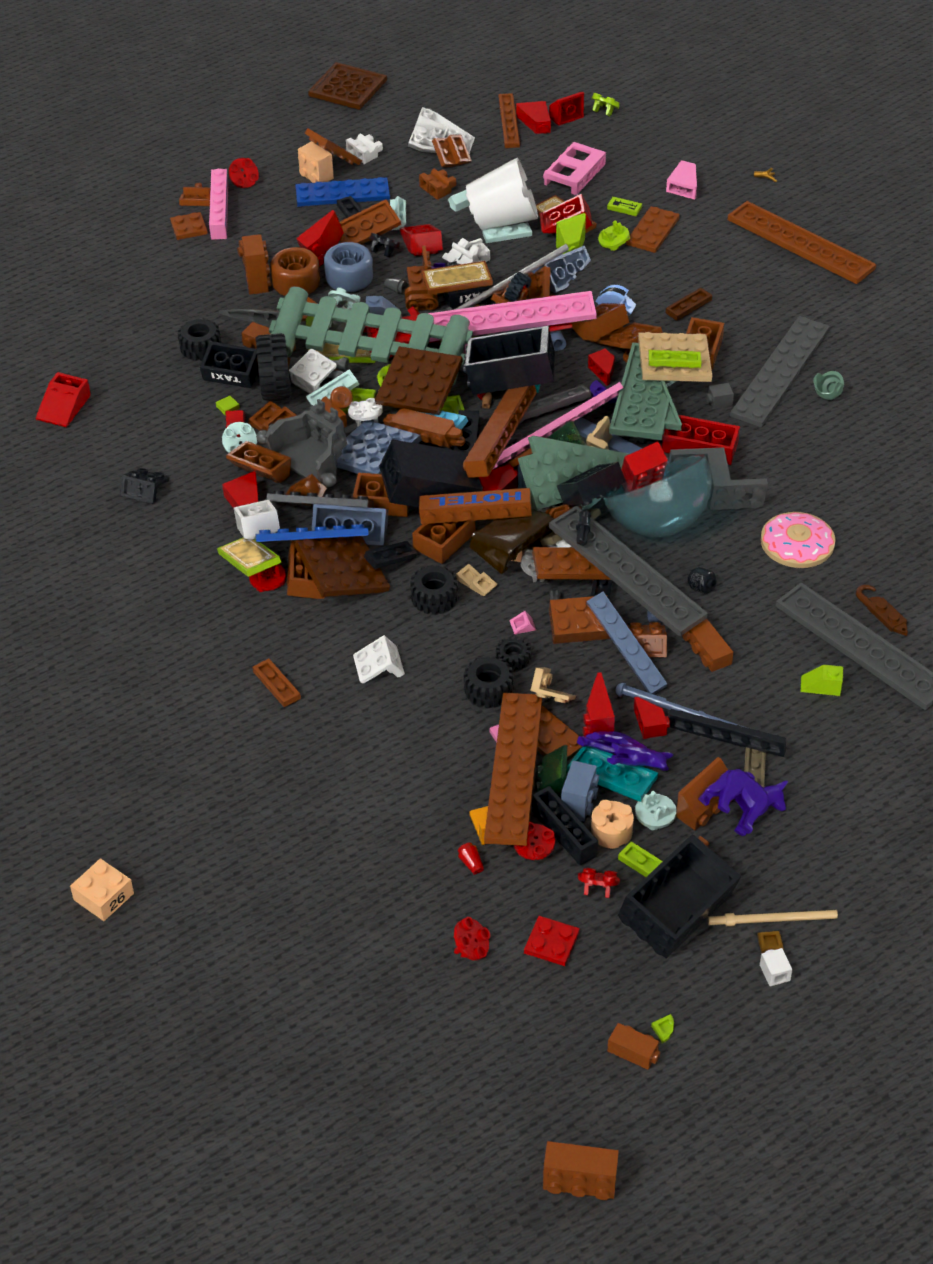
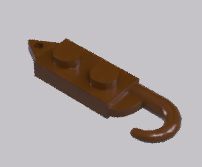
[856,584,908,636]

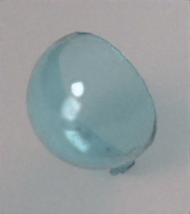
[603,454,712,538]

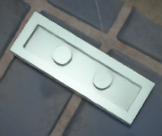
[482,223,532,243]
[306,369,359,406]

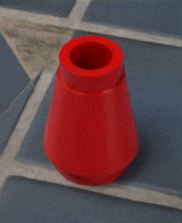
[458,842,484,875]

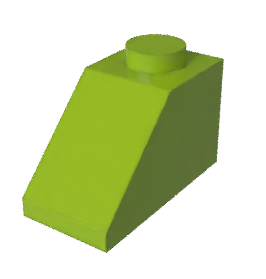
[800,665,843,696]

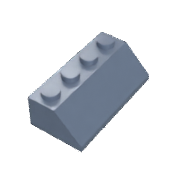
[312,504,389,546]

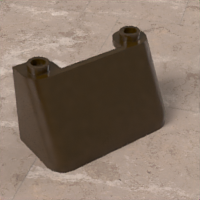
[469,509,555,574]

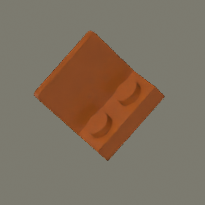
[407,246,431,287]
[627,622,667,657]

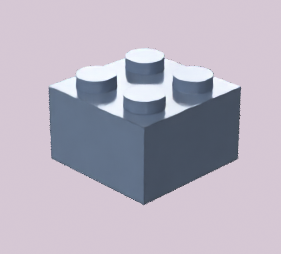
[561,760,599,822]

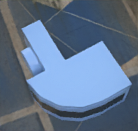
[596,285,636,316]

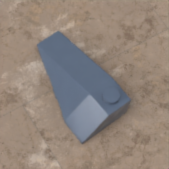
[532,246,591,293]

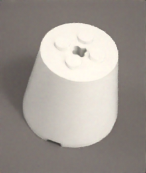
[466,158,538,230]

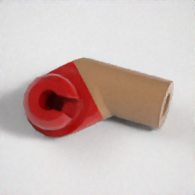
[477,392,492,409]

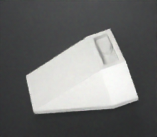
[408,107,475,153]

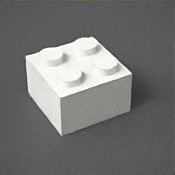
[234,500,280,540]

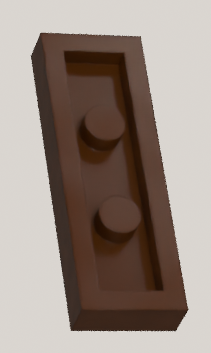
[665,288,712,321]

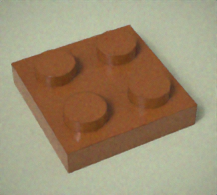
[170,212,208,240]

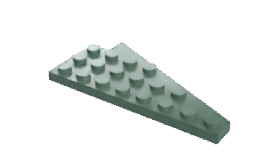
[609,342,682,440]
[518,436,629,510]

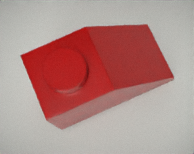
[588,348,615,386]
[634,697,670,739]

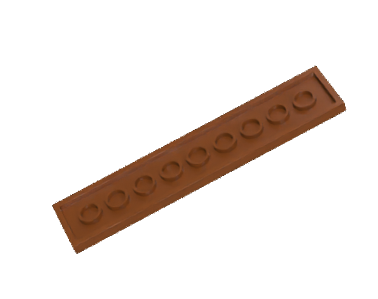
[727,201,876,284]
[484,693,543,846]

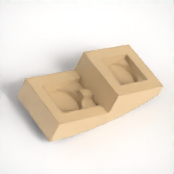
[456,564,497,596]

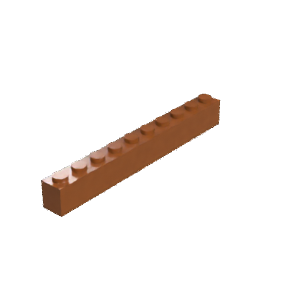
[463,385,536,478]

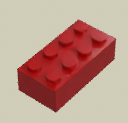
[662,415,740,465]
[621,442,668,498]

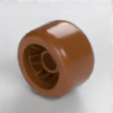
[270,247,320,296]

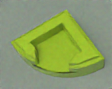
[651,1014,674,1043]

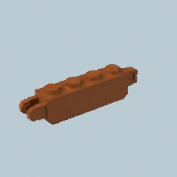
[383,408,466,448]

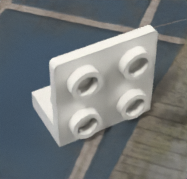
[289,349,337,394]
[353,635,405,683]

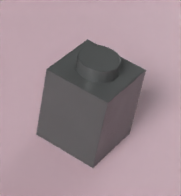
[706,383,734,409]

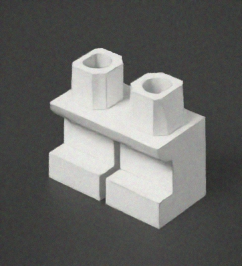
[346,133,383,164]
[442,238,482,264]

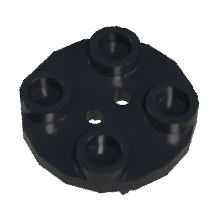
[369,233,400,257]

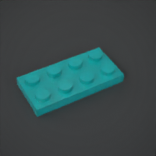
[567,746,658,802]

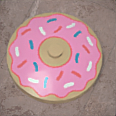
[761,512,835,568]

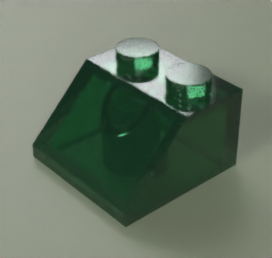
[536,745,568,799]

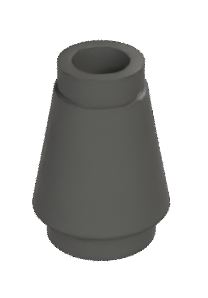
[384,278,409,295]

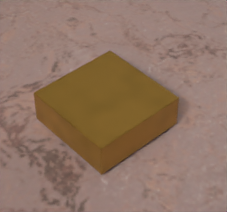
[757,931,783,954]

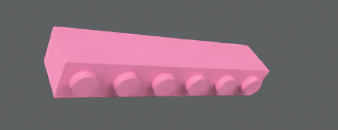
[209,169,228,240]

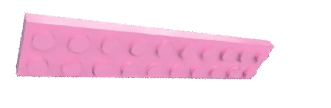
[428,291,597,342]
[492,382,623,470]

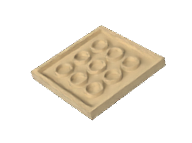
[638,332,712,382]

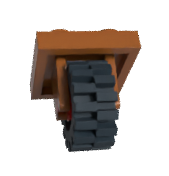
[491,272,532,304]

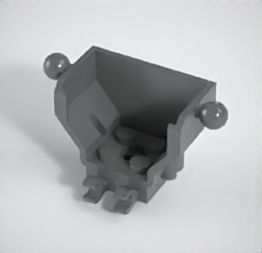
[256,399,348,487]

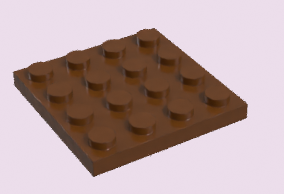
[308,62,387,110]
[375,346,463,415]
[294,536,390,597]

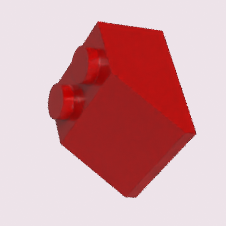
[549,91,584,126]

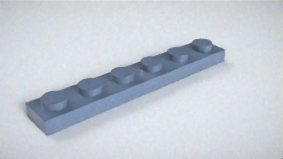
[587,592,667,694]

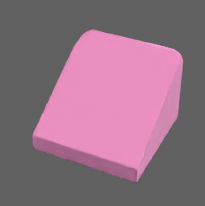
[509,611,536,634]

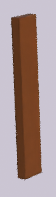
[498,93,520,148]

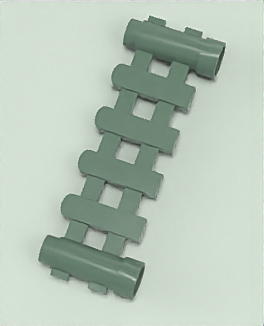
[269,287,473,386]

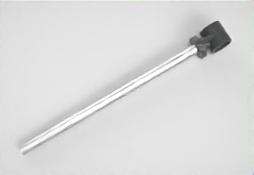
[433,244,569,313]

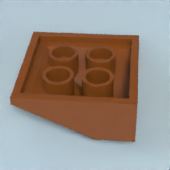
[595,322,663,349]

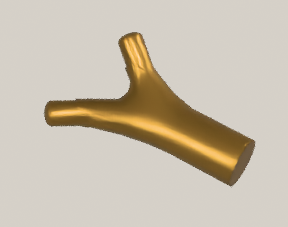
[754,168,777,182]

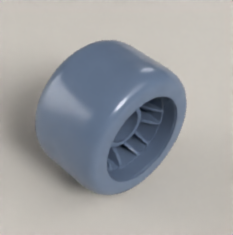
[324,242,373,293]

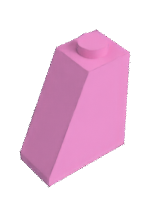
[666,160,697,200]

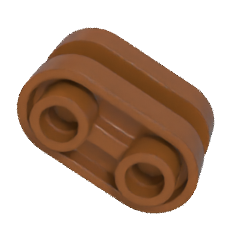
[405,286,438,310]

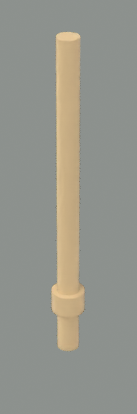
[708,910,838,927]

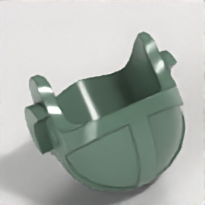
[813,371,844,400]

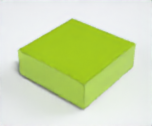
[216,396,240,415]

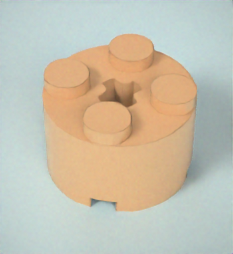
[591,800,634,849]

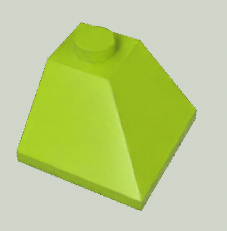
[556,213,586,254]

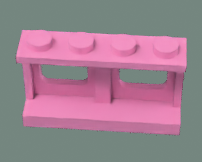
[543,142,606,195]

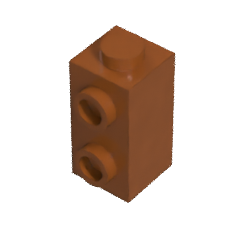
[607,1023,661,1070]

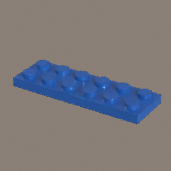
[296,177,390,207]
[255,524,368,542]

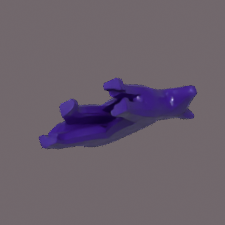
[577,731,674,771]
[698,769,788,836]

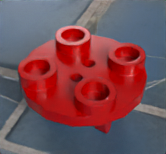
[228,158,259,189]
[249,564,286,592]
[514,822,555,860]
[577,868,620,898]
[454,917,490,960]

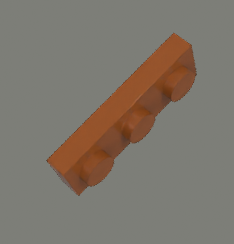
[252,658,301,707]

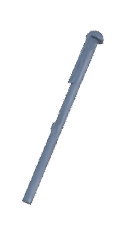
[615,683,747,728]

